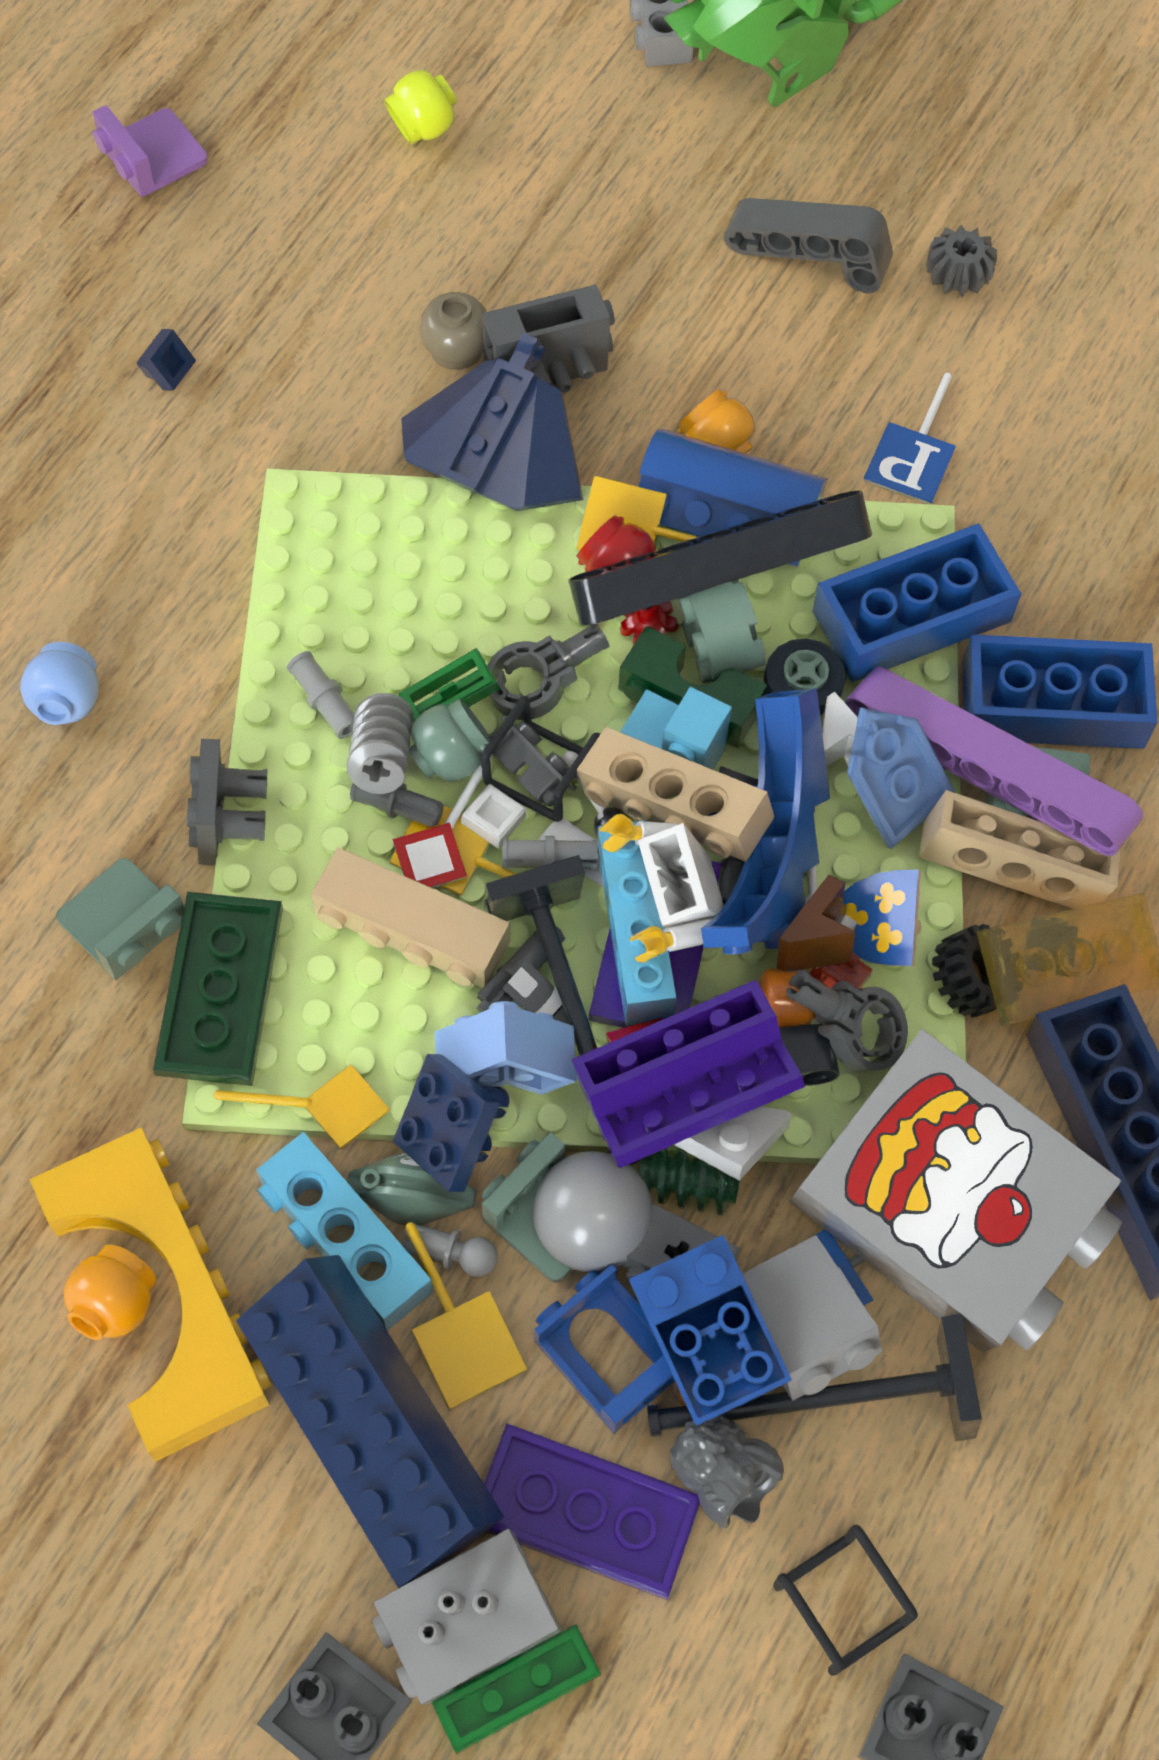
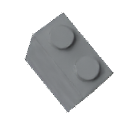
[742,1235,882,1401]

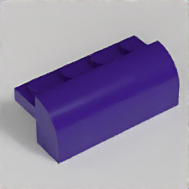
[571,980,805,1168]

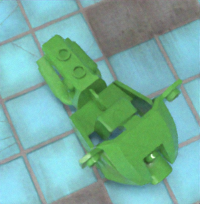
[664,0,903,107]

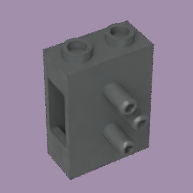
[482,284,615,393]

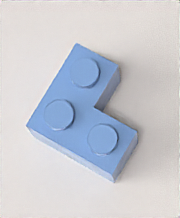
[435,1001,577,1095]

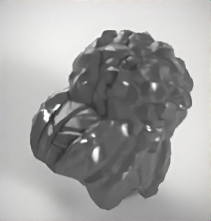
[670,1415,784,1528]

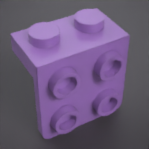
[92,105,208,198]

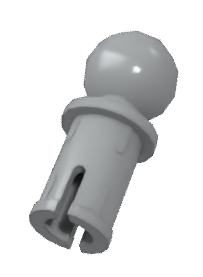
[402,1221,498,1277]

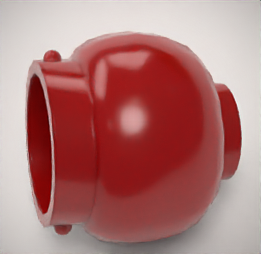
[576,515,656,572]

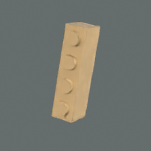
[311,847,510,988]

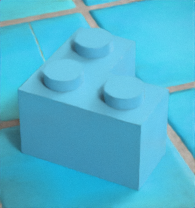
[620,687,732,770]

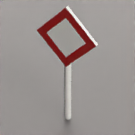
[392,757,492,888]

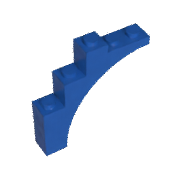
[701,688,830,954]

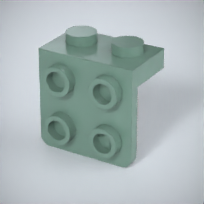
[56,858,184,980]
[482,1132,572,1282]

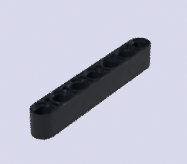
[568,490,872,625]

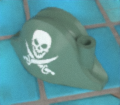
[347,1152,477,1226]

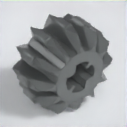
[926,224,997,297]

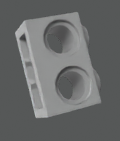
[630,0,693,67]

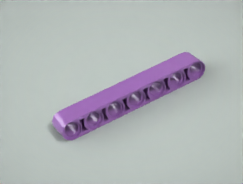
[845,667,1143,856]

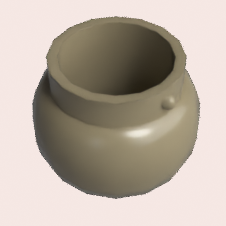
[420,292,487,370]

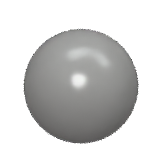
[533,1151,652,1272]

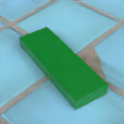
[432,1624,601,1755]

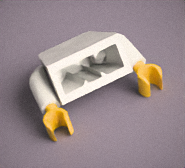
[599,814,724,963]

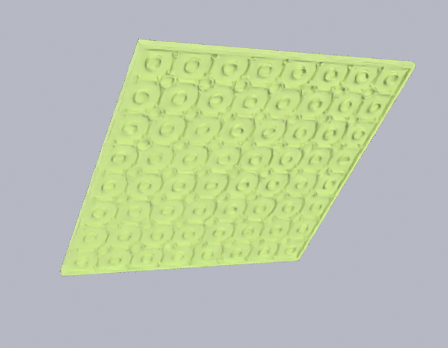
[182,468,966,1164]

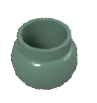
[409,698,491,782]

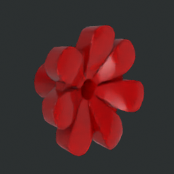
[620,601,679,644]

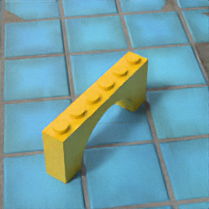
[29,1127,272,1462]

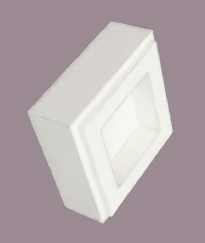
[461,784,527,848]

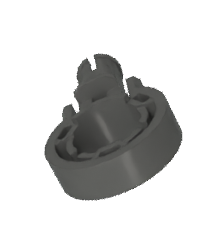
[487,623,610,720]
[786,970,908,1071]

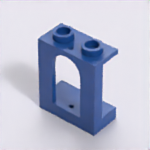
[534,1264,675,1434]

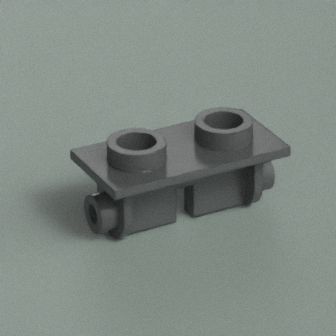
[490,716,577,807]

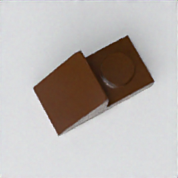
[776,875,855,971]

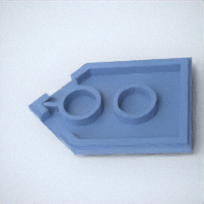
[847,708,956,849]

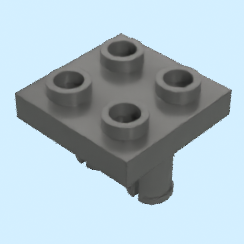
[187,739,268,865]
[257,1632,412,1760]
[857,1654,1004,1760]

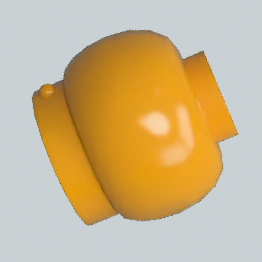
[677,389,755,453]
[63,1245,157,1340]

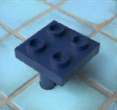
[393,1054,510,1192]

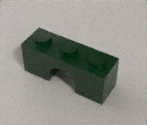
[618,626,767,749]

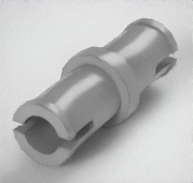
[287,651,355,739]
[502,836,597,870]

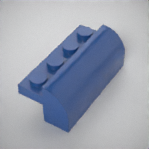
[638,429,828,566]

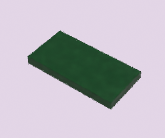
[153,892,283,1086]

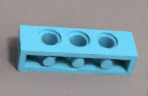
[598,821,676,1026]
[256,1132,433,1331]

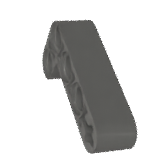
[724,198,893,293]

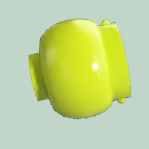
[383,70,457,145]

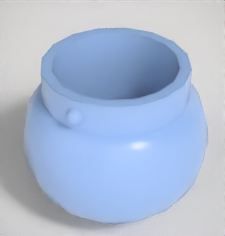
[20,642,99,725]

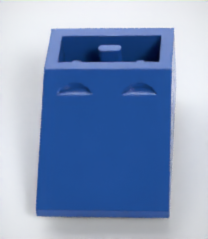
[629,1235,792,1426]

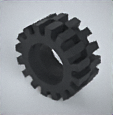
[932,924,1022,1017]

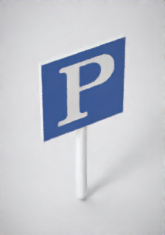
[863,372,956,504]

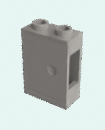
[372,1529,562,1705]

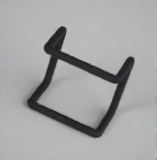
[481,696,600,822]
[773,1525,918,1676]

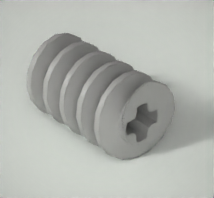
[347,693,413,794]

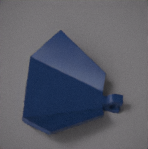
[401,333,583,511]

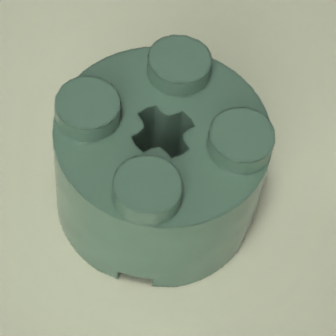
[678,579,766,684]

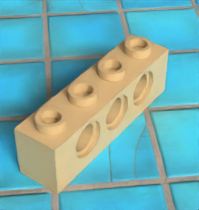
[577,727,775,862]
[919,790,1120,915]

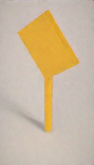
[213,1065,390,1150]

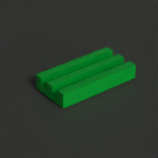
[398,648,500,722]

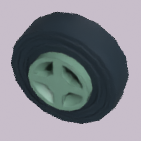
[763,638,846,715]

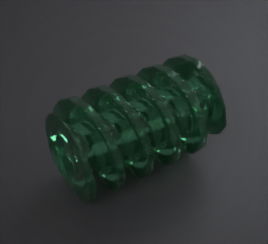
[639,1147,740,1217]

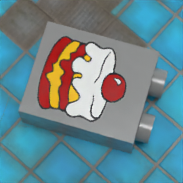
[790,1029,1122,1353]

